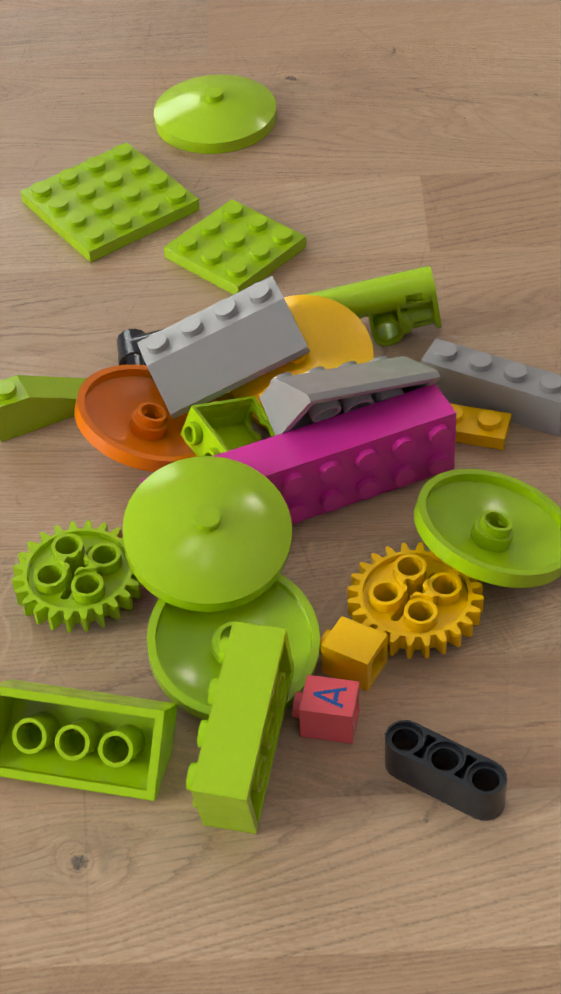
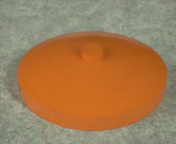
[74,364,217,472]

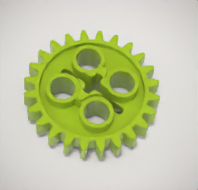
[11,520,143,633]

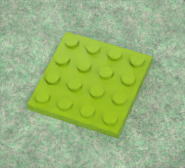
[20,142,200,262]

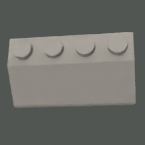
[137,276,310,419]
[421,338,561,437]
[259,356,440,436]

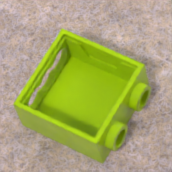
[180,396,275,457]

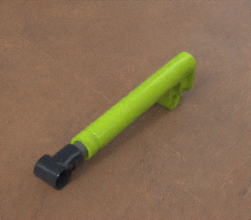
[117,265,442,365]

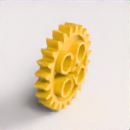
[347,542,484,659]

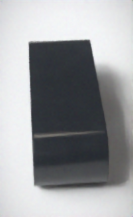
[385,720,507,821]

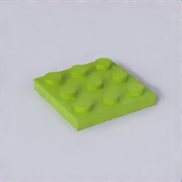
[164,199,307,295]

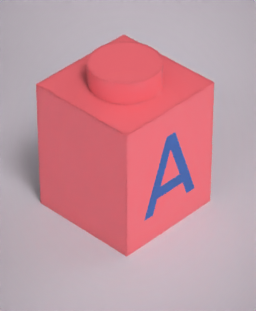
[292,675,360,744]

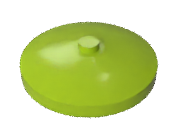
[154,74,277,154]
[123,456,292,612]
[414,469,561,588]
[147,574,320,720]

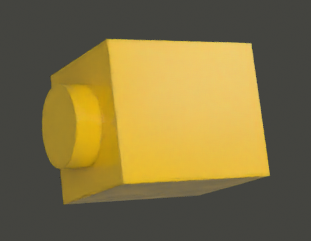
[319,616,388,691]

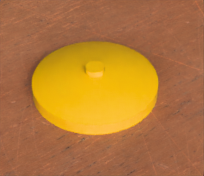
[231,295,375,429]

